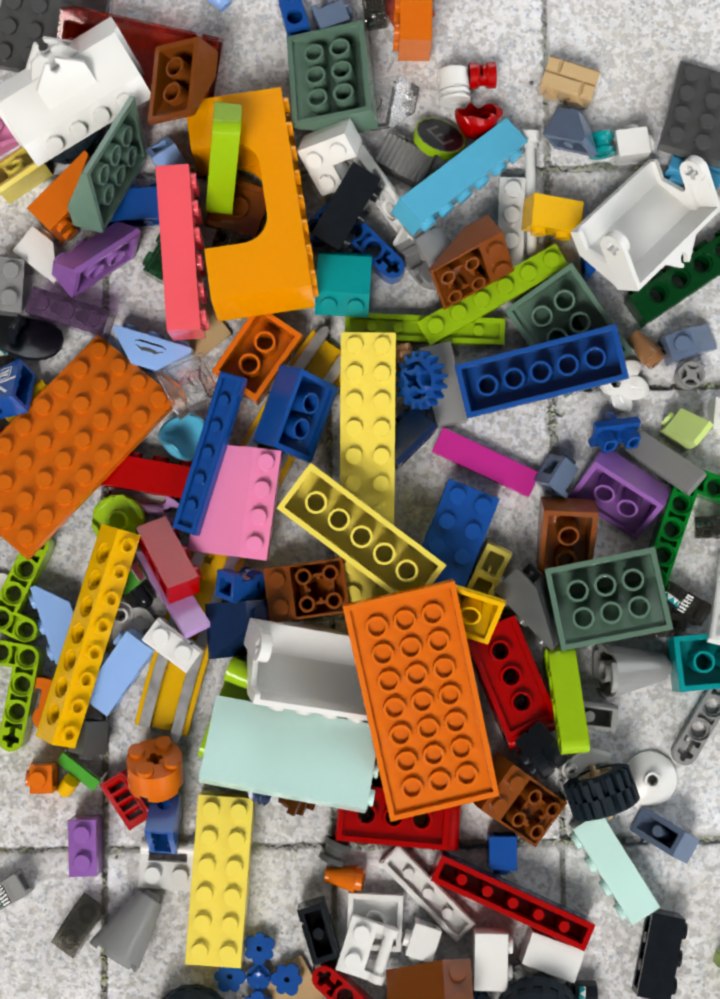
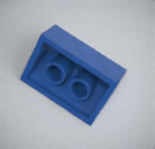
[253,365,338,463]

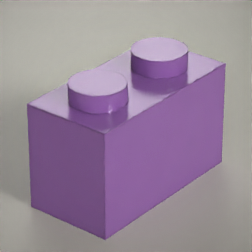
[68,814,103,877]

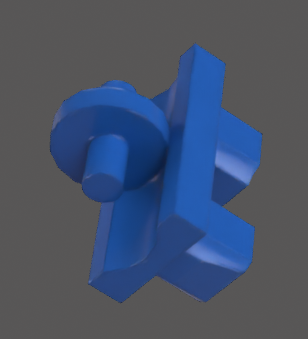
[588,412,641,453]

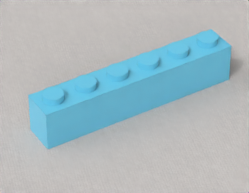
[391,118,528,236]

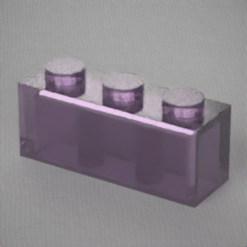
[25,286,116,341]

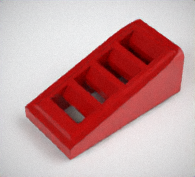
[100,769,149,830]

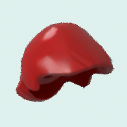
[455,103,503,140]

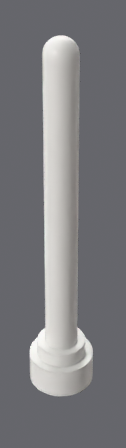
[520,130,541,258]

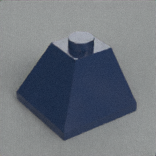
[395,409,438,470]
[205,599,270,659]

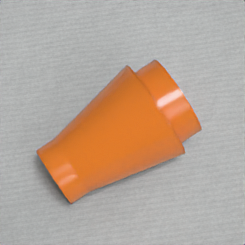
[324,865,366,893]

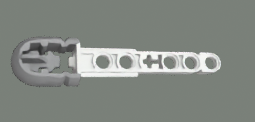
[345,143,459,290]

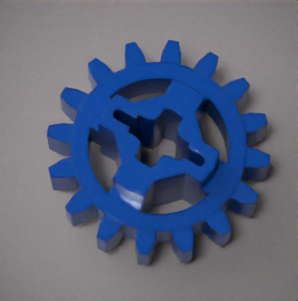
[395,351,448,410]

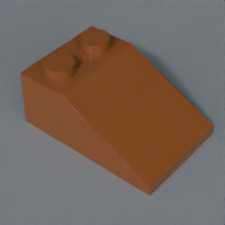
[147,36,218,125]
[536,497,599,577]
[386,959,473,999]

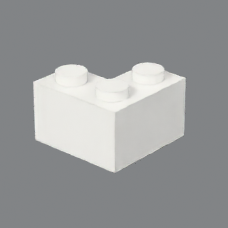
[297,118,362,196]

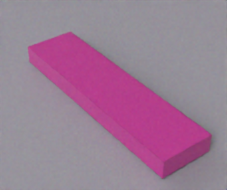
[432,427,538,498]

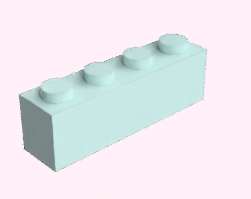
[569,818,660,925]

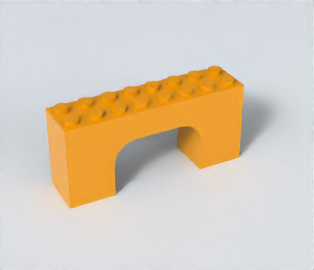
[187,87,319,322]

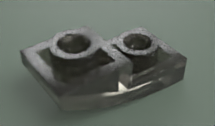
[51,892,107,959]

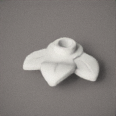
[600,360,650,413]
[107,600,155,646]

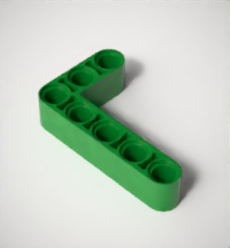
[648,469,720,589]

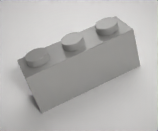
[417,341,468,429]

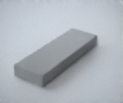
[625,430,707,496]

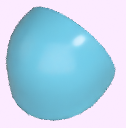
[158,414,204,461]

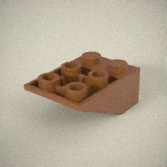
[428,214,514,310]
[263,557,350,622]
[473,752,567,847]

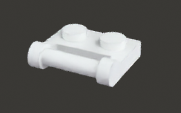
[138,837,195,891]
[335,913,400,986]

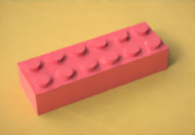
[155,164,210,341]

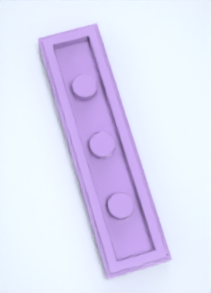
[135,551,210,639]

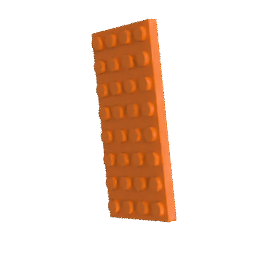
[0,335,178,561]
[342,579,500,822]

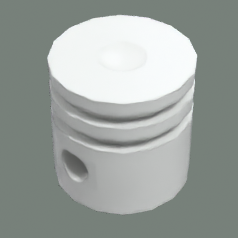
[437,65,471,108]

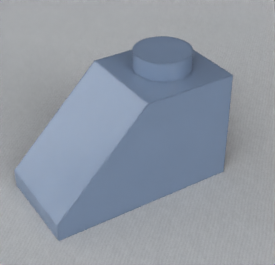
[542,107,597,157]
[657,324,717,367]
[630,806,700,864]

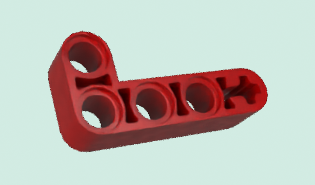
[312,960,373,999]

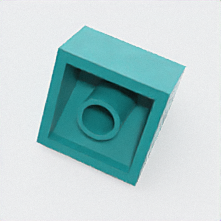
[315,251,372,318]

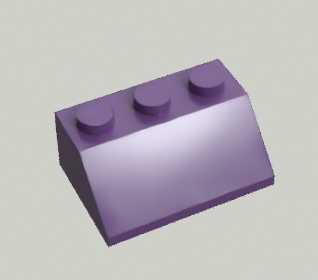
[51,221,141,298]
[568,448,672,540]

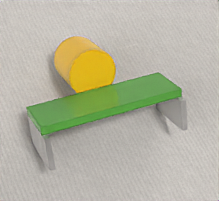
[56,747,108,797]

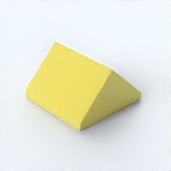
[0,147,53,204]

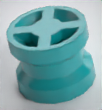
[589,130,616,160]

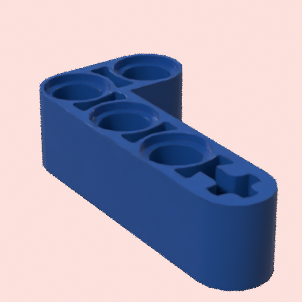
[308,201,405,284]

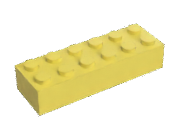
[277,463,446,593]
[185,790,255,968]

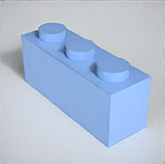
[89,627,156,716]

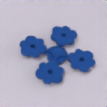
[214,932,303,999]

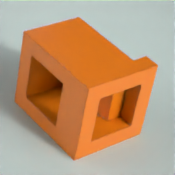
[25,761,59,794]

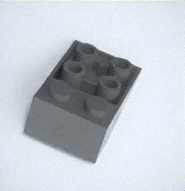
[494,558,559,651]

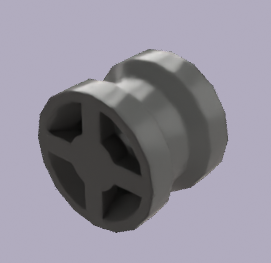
[318,835,352,867]

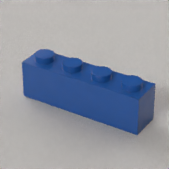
[108,183,201,227]

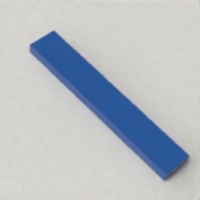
[172,371,248,536]

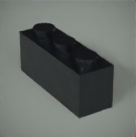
[311,162,383,252]
[632,909,688,999]

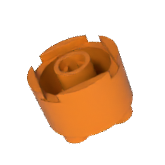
[126,736,184,803]

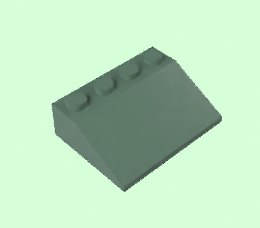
[286,20,379,132]
[68,96,148,233]
[505,263,634,398]
[544,547,673,651]

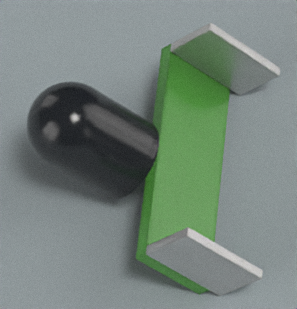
[121,563,154,607]

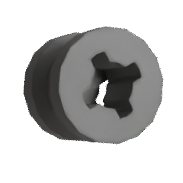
[674,361,705,391]

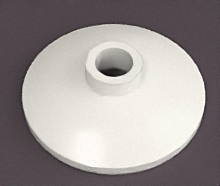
[626,751,677,806]

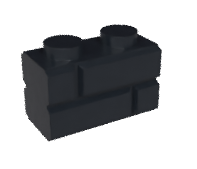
[515,721,568,779]
[297,896,340,965]

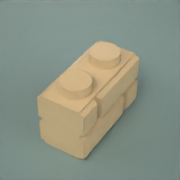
[538,56,600,109]

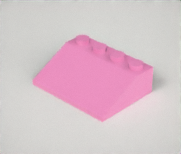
[188,445,283,561]

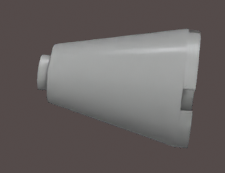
[592,644,672,699]
[90,888,162,972]

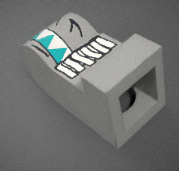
[0,869,34,910]

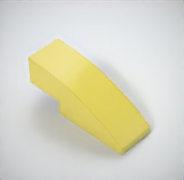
[465,540,512,596]

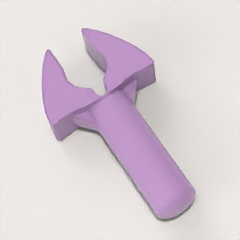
[139,497,179,525]

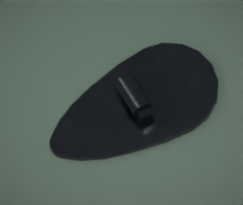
[0,315,64,361]

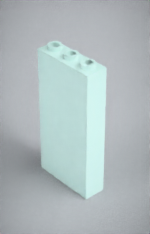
[199,695,379,813]

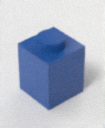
[487,832,517,875]

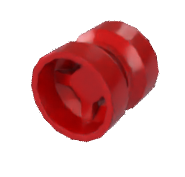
[468,62,497,90]

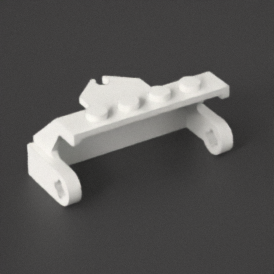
[0,17,151,167]
[571,155,720,291]
[244,618,368,723]

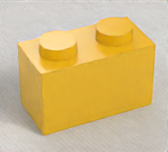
[521,193,584,241]

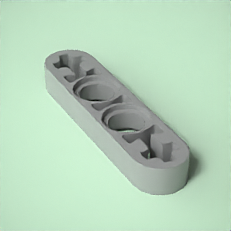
[671,689,720,766]

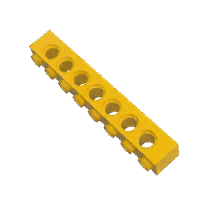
[35,524,141,749]

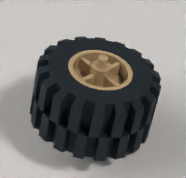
[563,763,640,821]

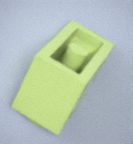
[659,408,714,452]

